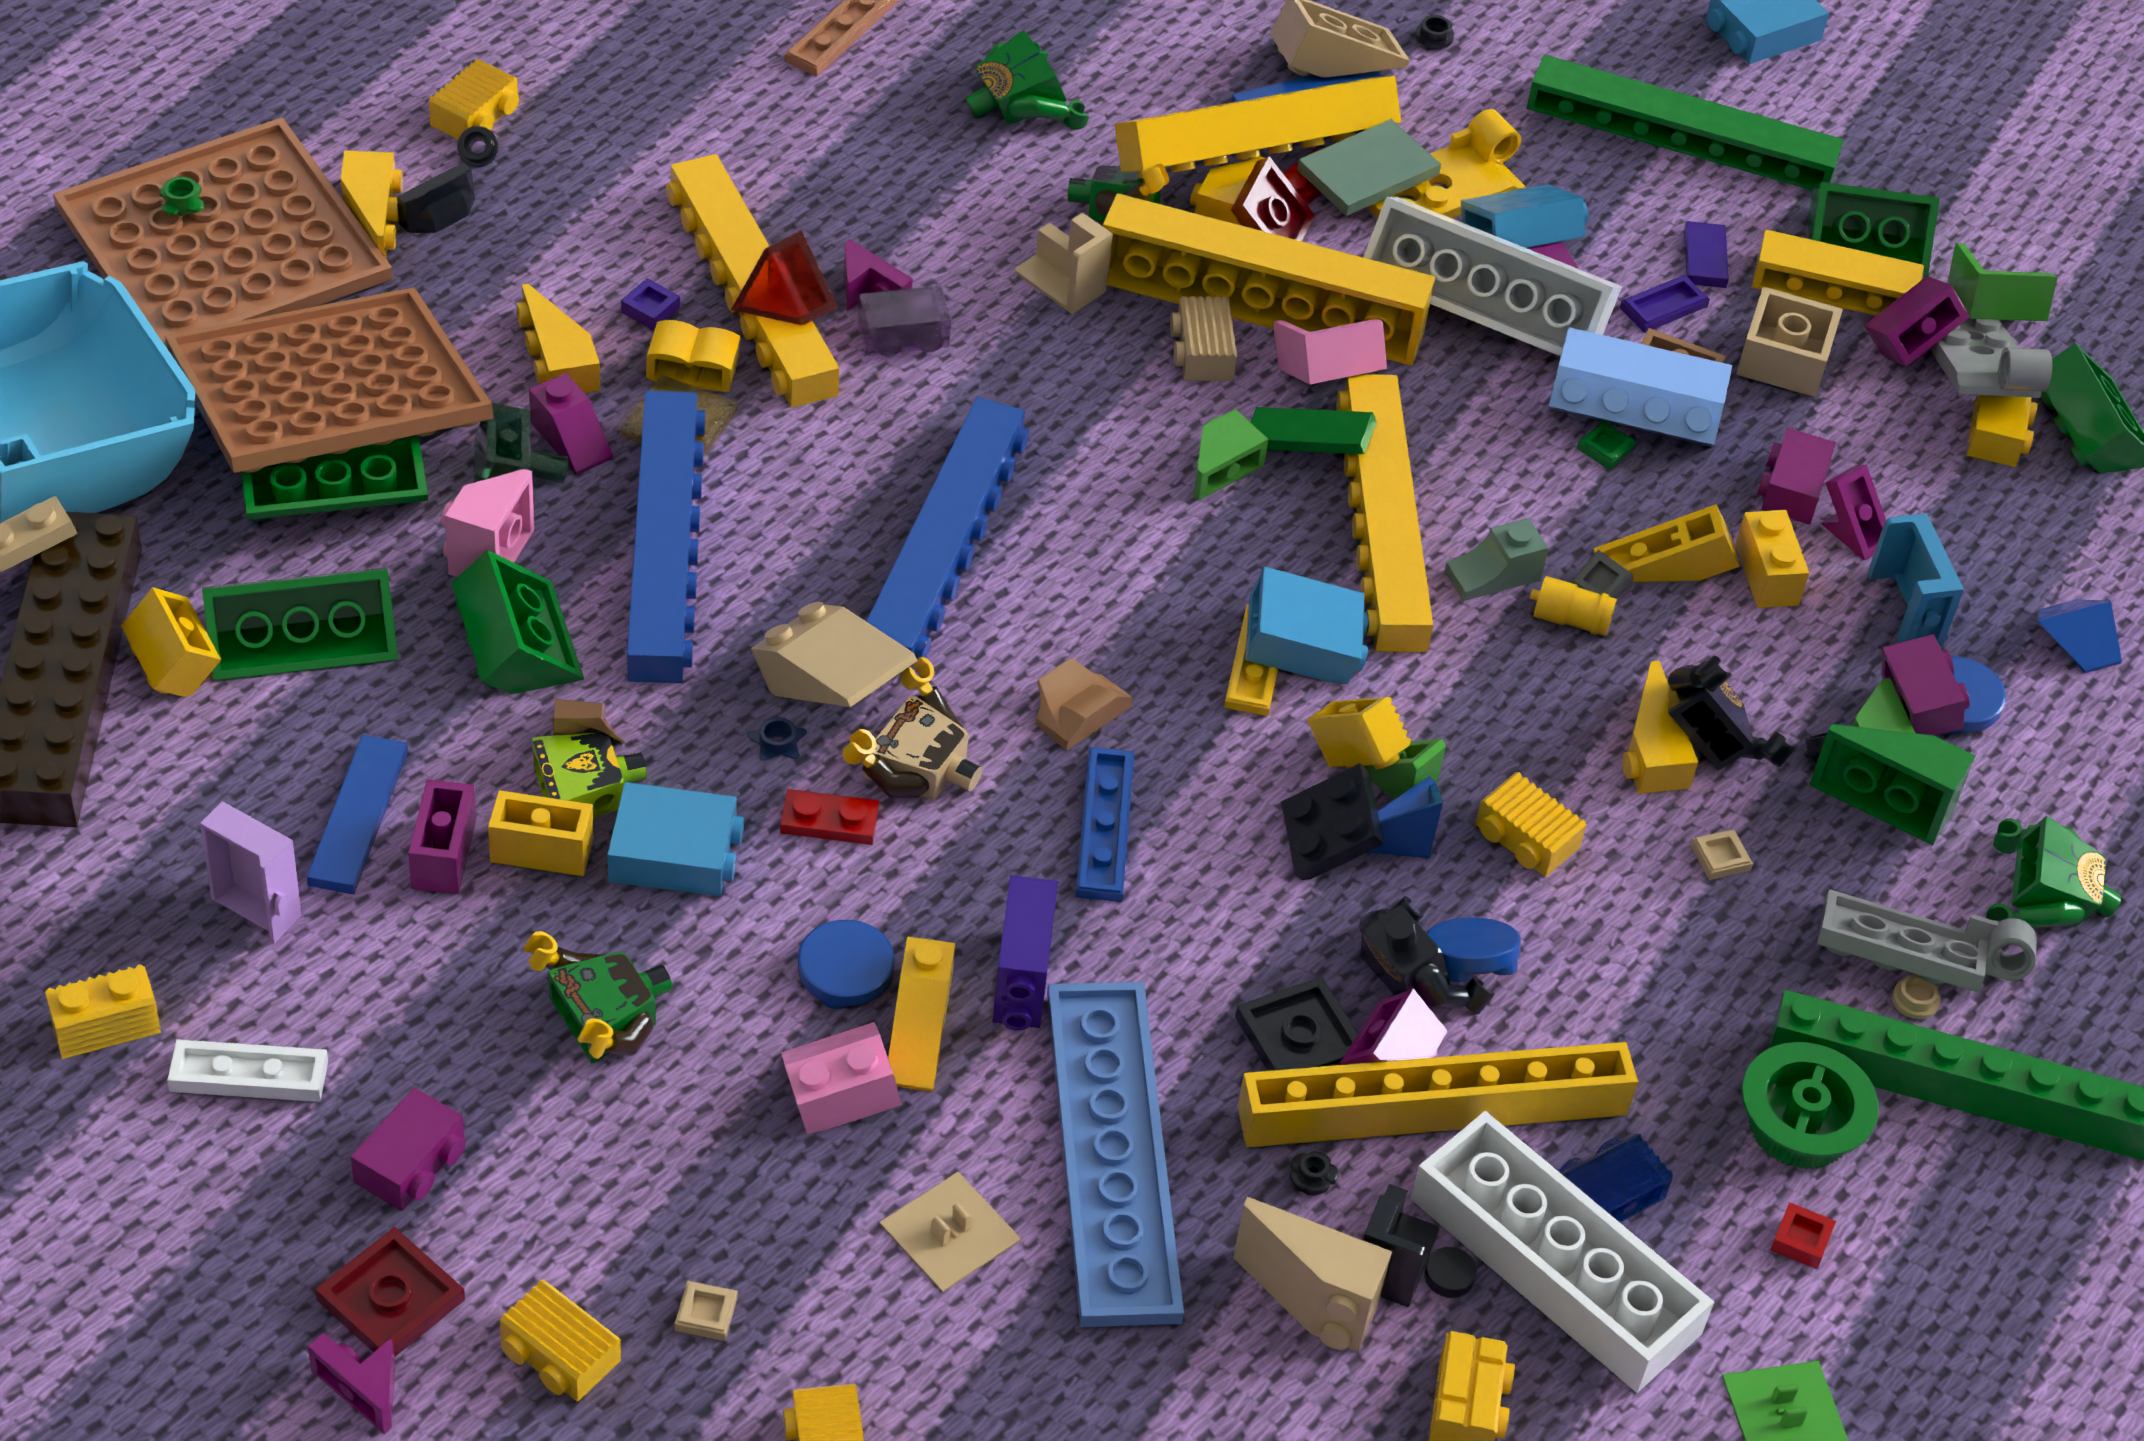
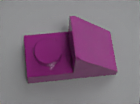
[844,239,913,314]
[1821,465,1886,560]
[308,1333,395,1434]

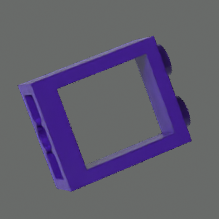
[992,875,1058,1030]

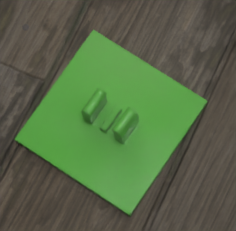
[1722,1361,1849,1441]

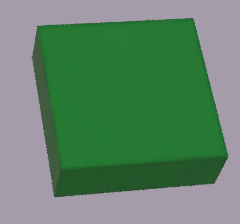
[1577,421,1637,470]

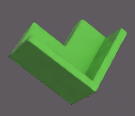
[1947,243,2057,321]

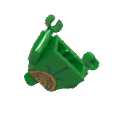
[965,30,1089,130]
[1986,816,2121,928]

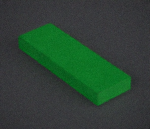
[1250,407,1377,454]

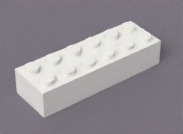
[1363,197,1622,356]
[1410,1111,1714,1393]

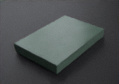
[1297,119,1441,216]

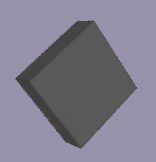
[1571,550,1634,599]

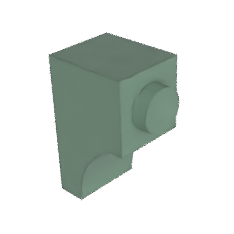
[1444,518,1549,601]

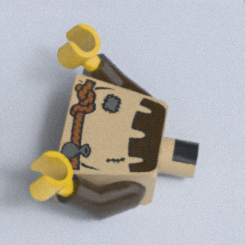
[843,657,982,800]

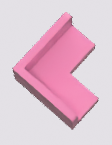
[1273,319,1387,385]

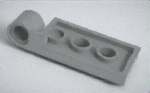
[1817,889,2037,993]

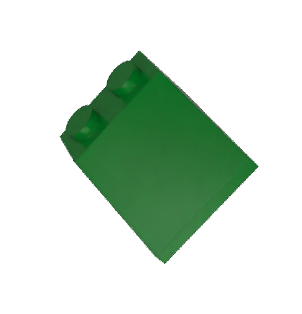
[1809,724,1976,846]

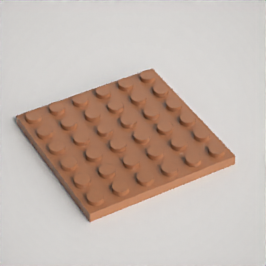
[53,117,393,348]
[165,287,493,473]

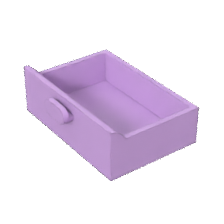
[200,801,302,944]

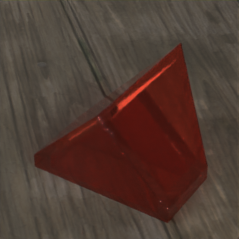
[731,230,838,325]

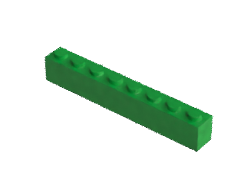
[1526,54,1844,190]
[1767,990,2144,1161]

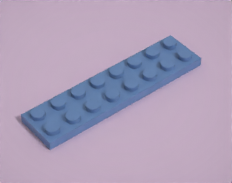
[1047,982,1184,1327]

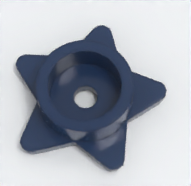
[747,716,807,761]

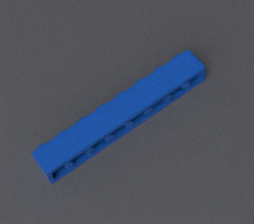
[627,391,705,683]
[866,397,1029,673]

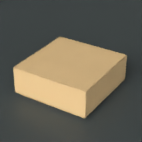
[1690,829,1753,880]
[675,1281,738,1341]

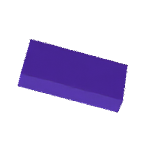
[1684,221,1729,288]
[1620,275,1710,333]

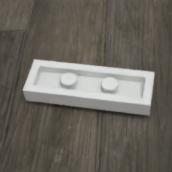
[167,1039,328,1102]

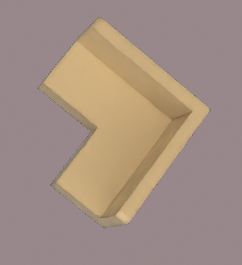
[1015,213,1113,314]

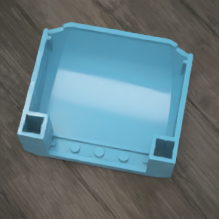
[0,261,195,523]

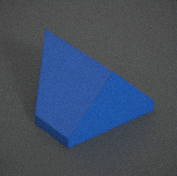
[2037,599,2122,674]
[1369,776,1443,858]

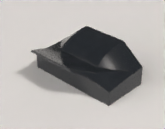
[397,162,475,233]

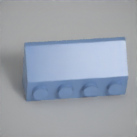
[1548,327,1732,447]

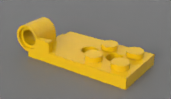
[1367,109,1526,218]

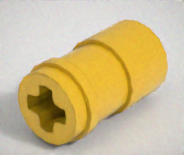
[1530,576,1617,636]

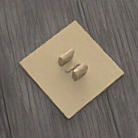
[879,1172,1022,1293]

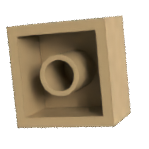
[1736,287,1843,397]

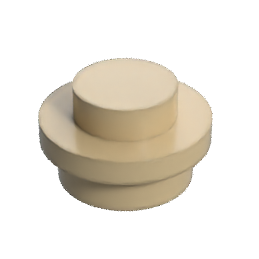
[1892,974,1941,1020]

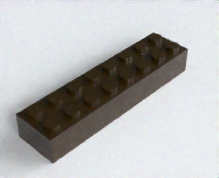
[0,511,142,828]

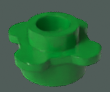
[159,177,204,215]

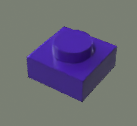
[621,278,680,331]

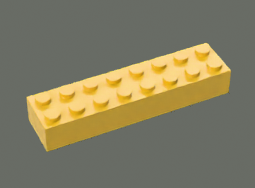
[1103,193,1435,366]

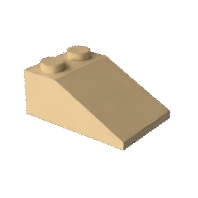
[1270,0,1410,78]
[751,602,917,707]
[1233,1197,1392,1352]

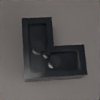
[1363,1184,1439,1308]

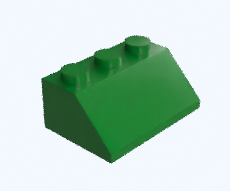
[1808,182,1940,277]
[2041,343,2144,473]
[451,550,584,694]

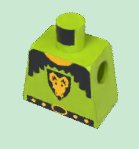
[532,732,647,818]

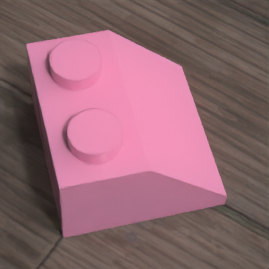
[441,469,534,577]
[781,1022,902,1134]

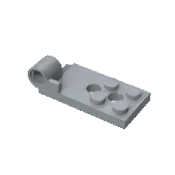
[1930,319,2052,398]

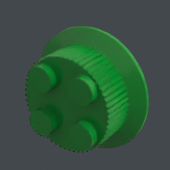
[1742,1042,1879,1169]

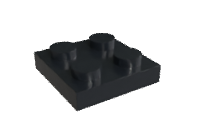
[1281,763,1384,880]
[1235,977,1358,1071]

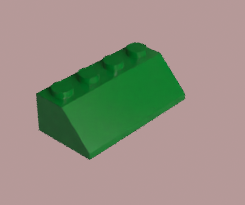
[241,435,428,520]
[202,567,398,681]

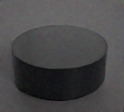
[1424,1247,1477,1298]

